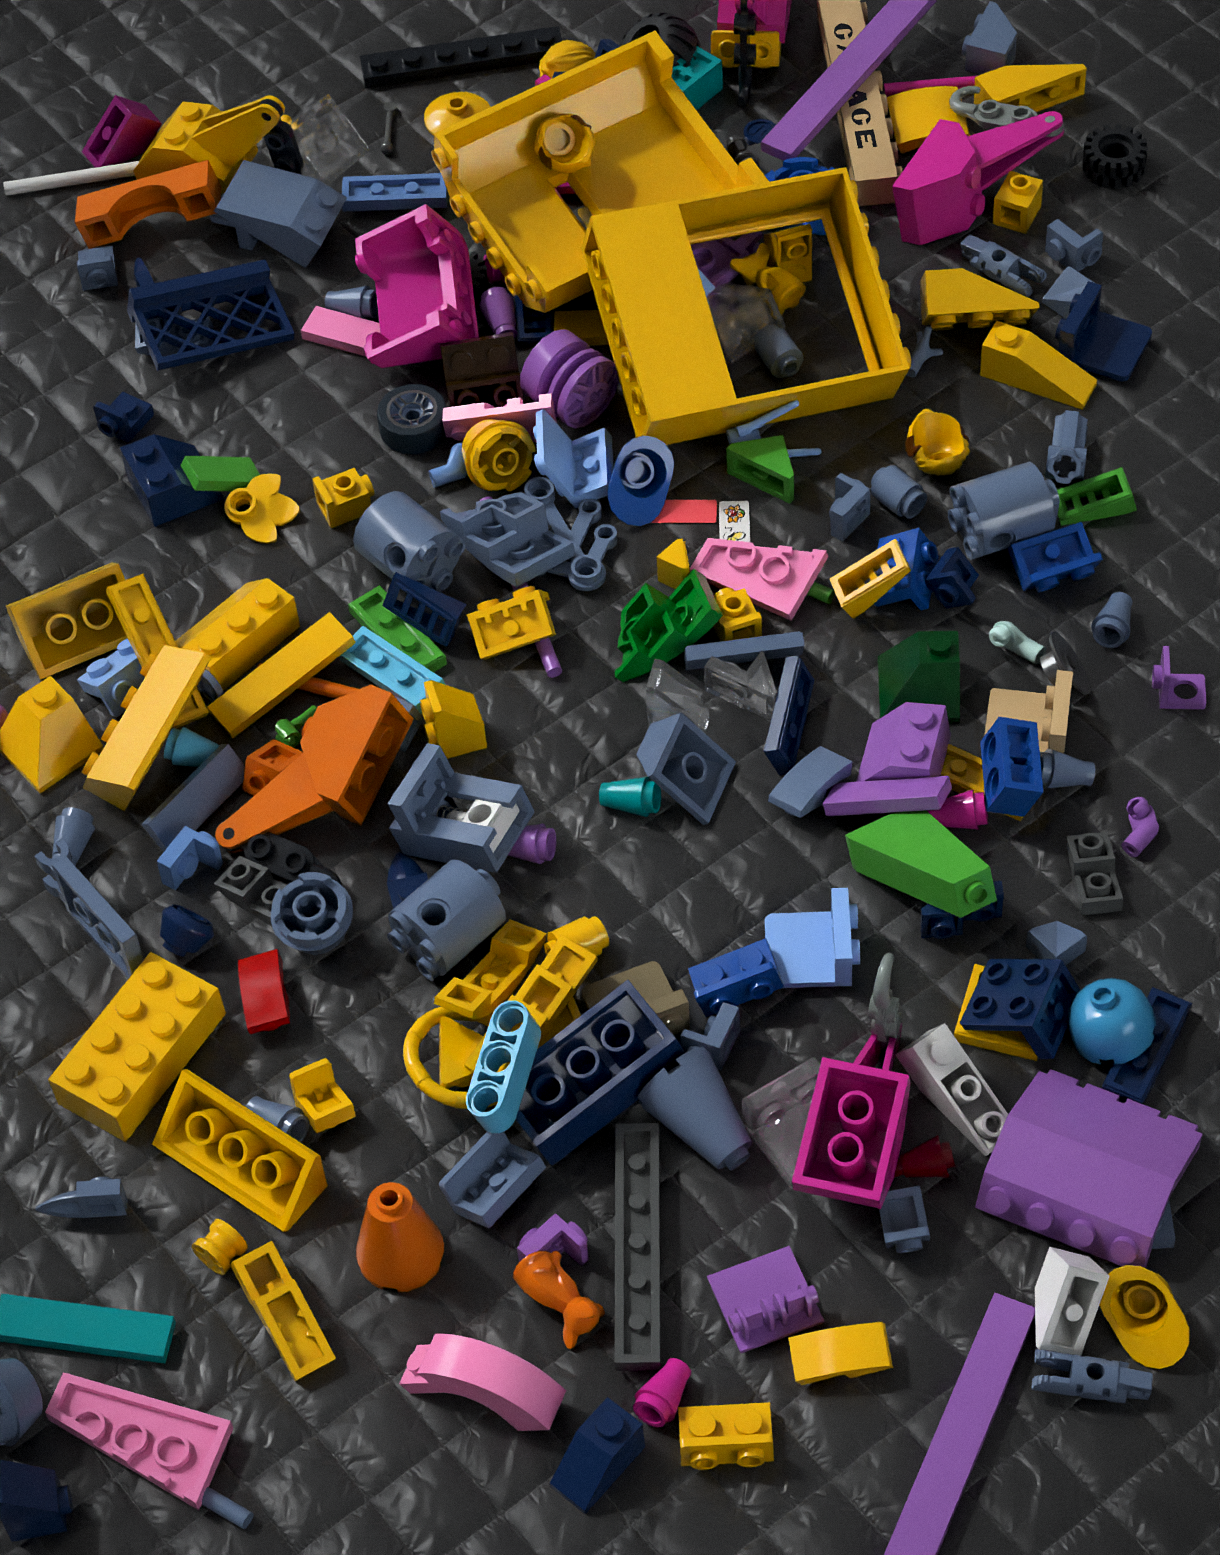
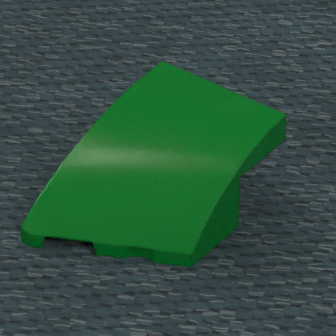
[614,569,723,682]

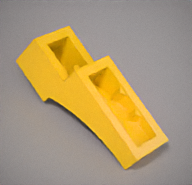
[230,1241,336,1381]

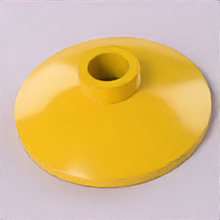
[424,92,490,136]

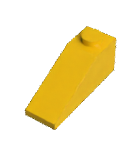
[974,64,1087,112]
[980,320,1097,410]

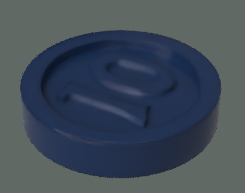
[744,119,776,146]

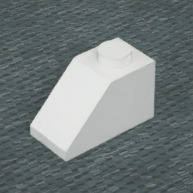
[1035,1247,1110,1356]

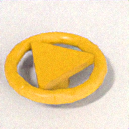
[403,1007,498,1109]

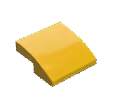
[887,86,970,154]

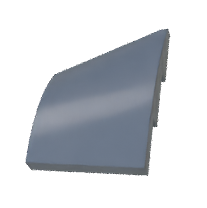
[440,492,575,587]

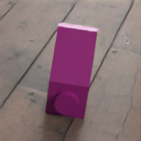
[82,95,162,168]

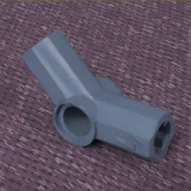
[1045,410,1088,484]

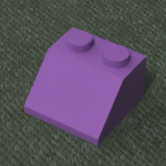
[856,702,951,782]

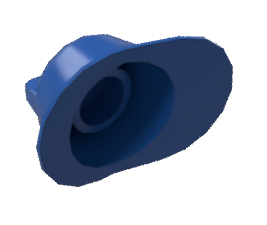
[608,435,674,526]

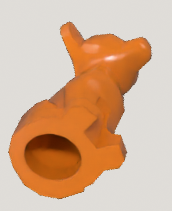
[512,1250,605,1349]

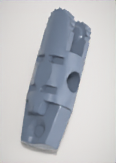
[960,234,1048,297]
[1031,1349,1153,1403]

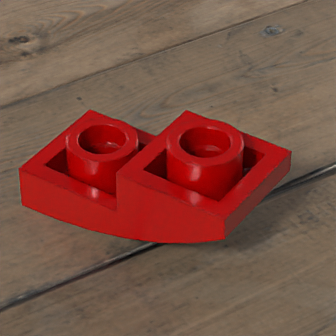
[238,949,290,1034]

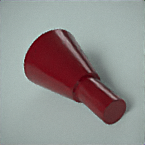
[894,1135,956,1178]

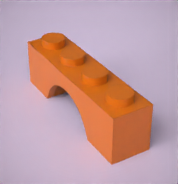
[75,160,222,249]

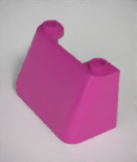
[355,204,479,368]

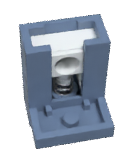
[388,743,535,873]

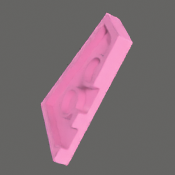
[690,538,829,621]

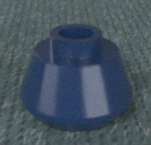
[159,904,214,957]

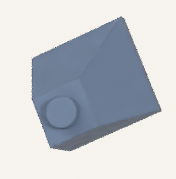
[636,712,736,825]

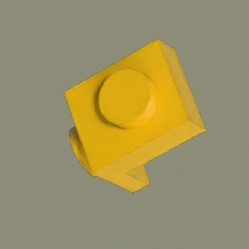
[289,1058,356,1133]

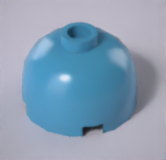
[1068,978,1156,1064]

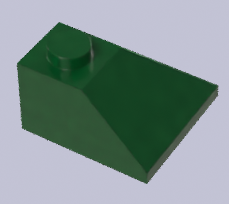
[878,631,960,723]

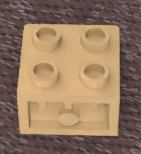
[985,670,1073,753]

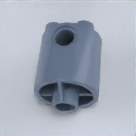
[948,461,1060,560]
[353,491,466,592]
[387,860,506,981]

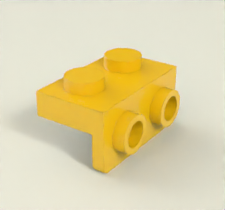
[711,30,781,69]

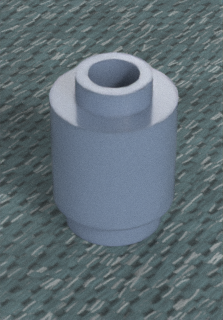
[754,325,804,378]
[871,465,927,519]

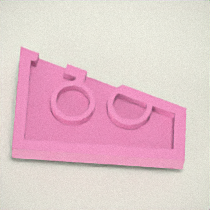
[442,393,557,442]

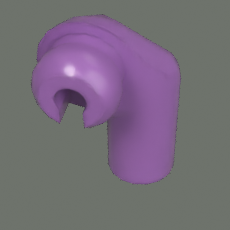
[1121,797,1159,857]

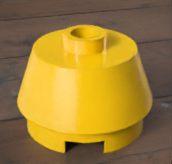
[462,419,536,491]

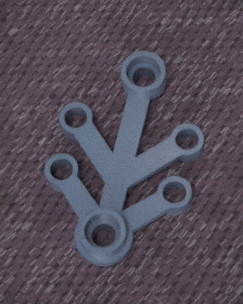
[524,477,618,591]

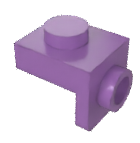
[517,1213,589,1266]

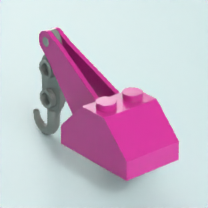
[892,86,1064,245]
[792,953,911,1209]

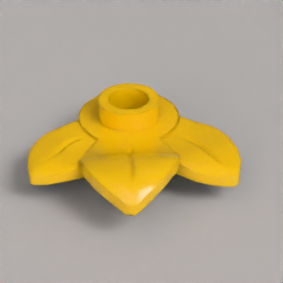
[224,474,300,544]

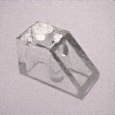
[646,659,709,731]

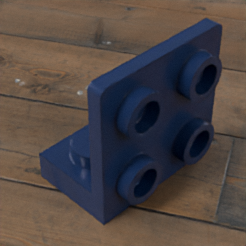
[960,959,1081,1059]

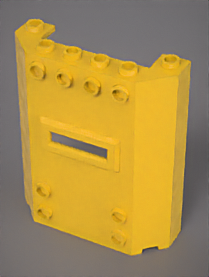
[431,30,769,313]

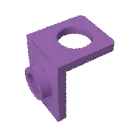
[1152,646,1206,709]

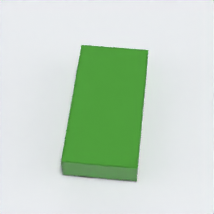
[181,456,260,492]

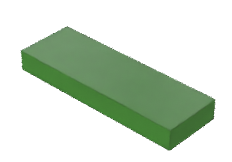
[348,585,447,672]

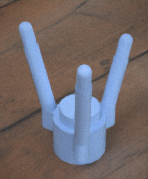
[726,400,822,458]

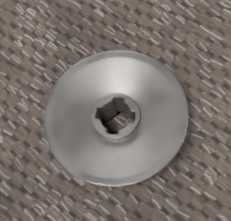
[1040,632,1091,694]

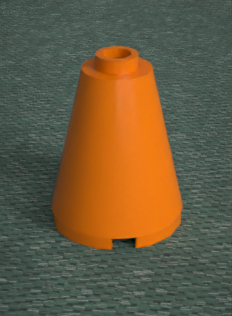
[356,1182,444,1292]

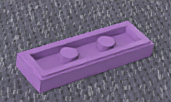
[823,776,952,816]

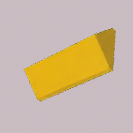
[152,1069,328,1232]

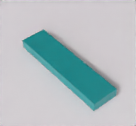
[0,1294,176,1364]

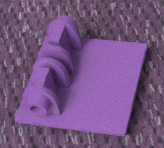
[707,1246,824,1354]

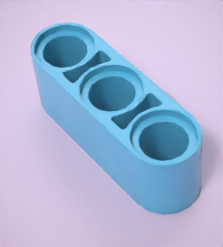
[466,1000,541,1133]

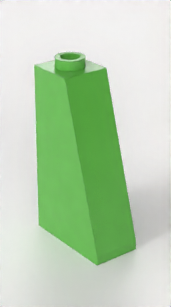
[845,811,997,918]

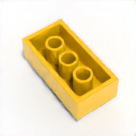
[48,951,226,1142]

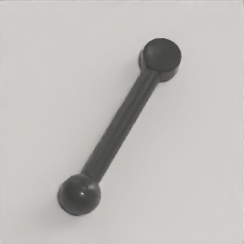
[380,102,397,155]

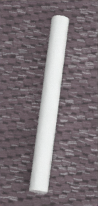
[3,161,139,196]

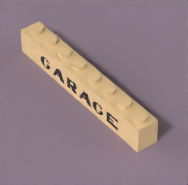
[817,0,903,206]

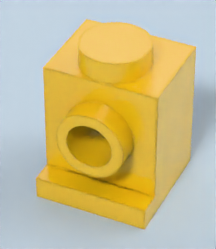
[312,468,375,528]
[713,587,762,642]

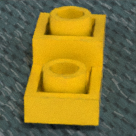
[788,1322,893,1385]

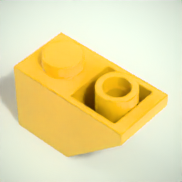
[764,224,812,283]
[420,680,487,759]

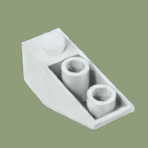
[895,1023,1008,1156]

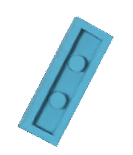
[339,626,446,714]

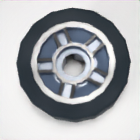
[377,384,447,454]

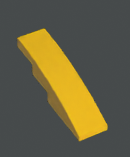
[464,934,598,1072]

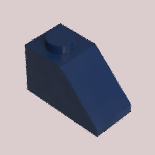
[550,1397,645,1514]
[0,1460,73,1542]

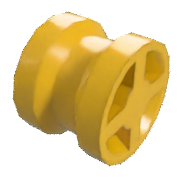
[192,1219,248,1275]

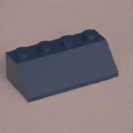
[516,980,685,1166]

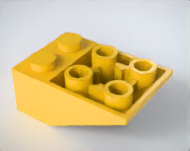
[920,268,1039,330]

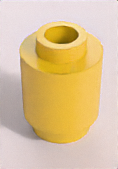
[544,916,609,956]

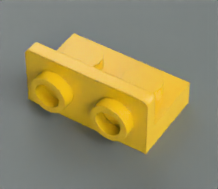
[467,586,556,660]
[678,1402,774,1470]

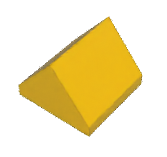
[656,538,690,589]

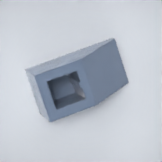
[962,1,1017,75]

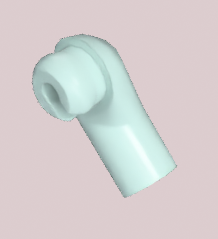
[989,621,1046,664]

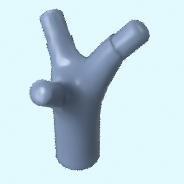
[906,327,943,377]

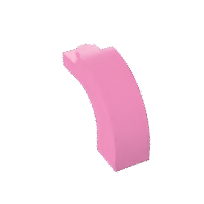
[399,1334,566,1431]

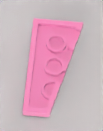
[45,1372,233,1511]

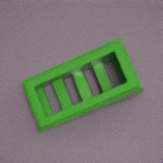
[1057,467,1137,526]

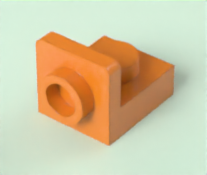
[242,739,303,796]

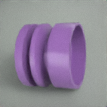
[520,329,619,429]

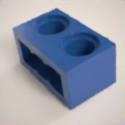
[980,717,1043,817]

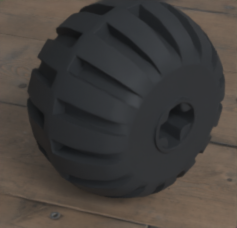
[619,13,700,68]

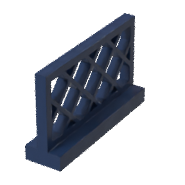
[127,260,295,371]

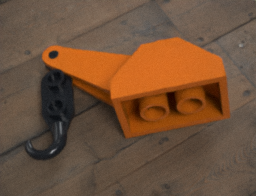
[215,684,414,886]

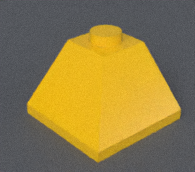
[0,676,104,794]

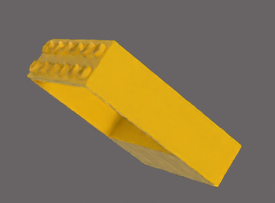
[581,167,911,445]

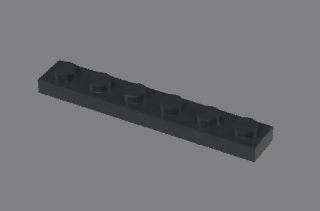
[360,26,562,88]

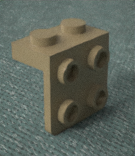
[582,961,690,1035]

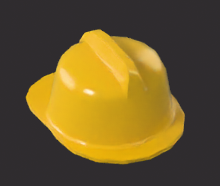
[1099,1265,1190,1369]

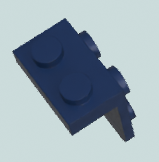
[1055,281,1152,381]

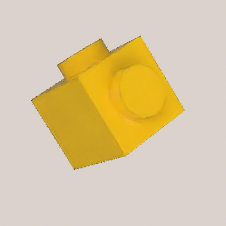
[993,171,1043,234]

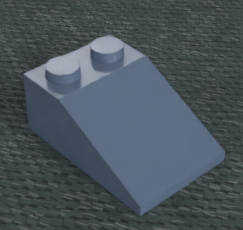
[214,160,347,268]

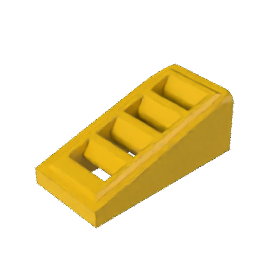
[830,539,911,619]

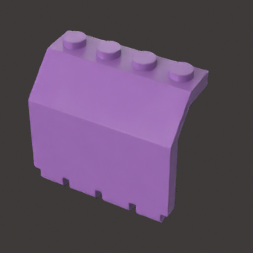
[975,1069,1203,1268]

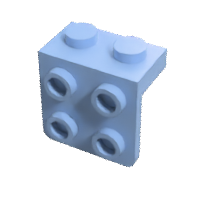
[533,409,613,508]
[765,888,860,988]

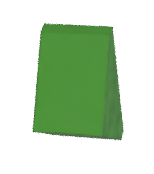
[726,435,794,504]

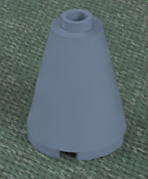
[637,1046,752,1171]

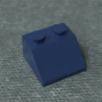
[120,434,224,527]

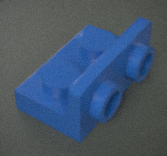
[688,938,784,1017]

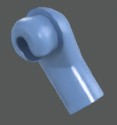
[428,443,468,488]

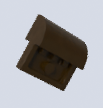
[440,332,524,408]

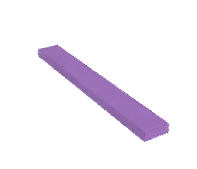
[761,0,937,161]
[884,1292,1035,1555]

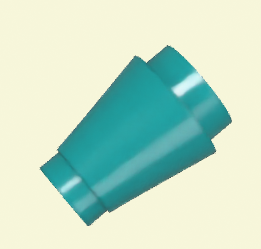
[599,777,661,817]

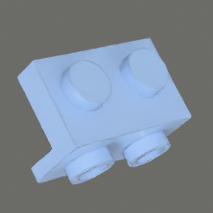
[77,638,145,717]

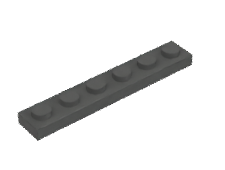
[615,1123,661,1371]

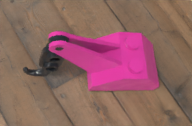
[717,0,792,108]

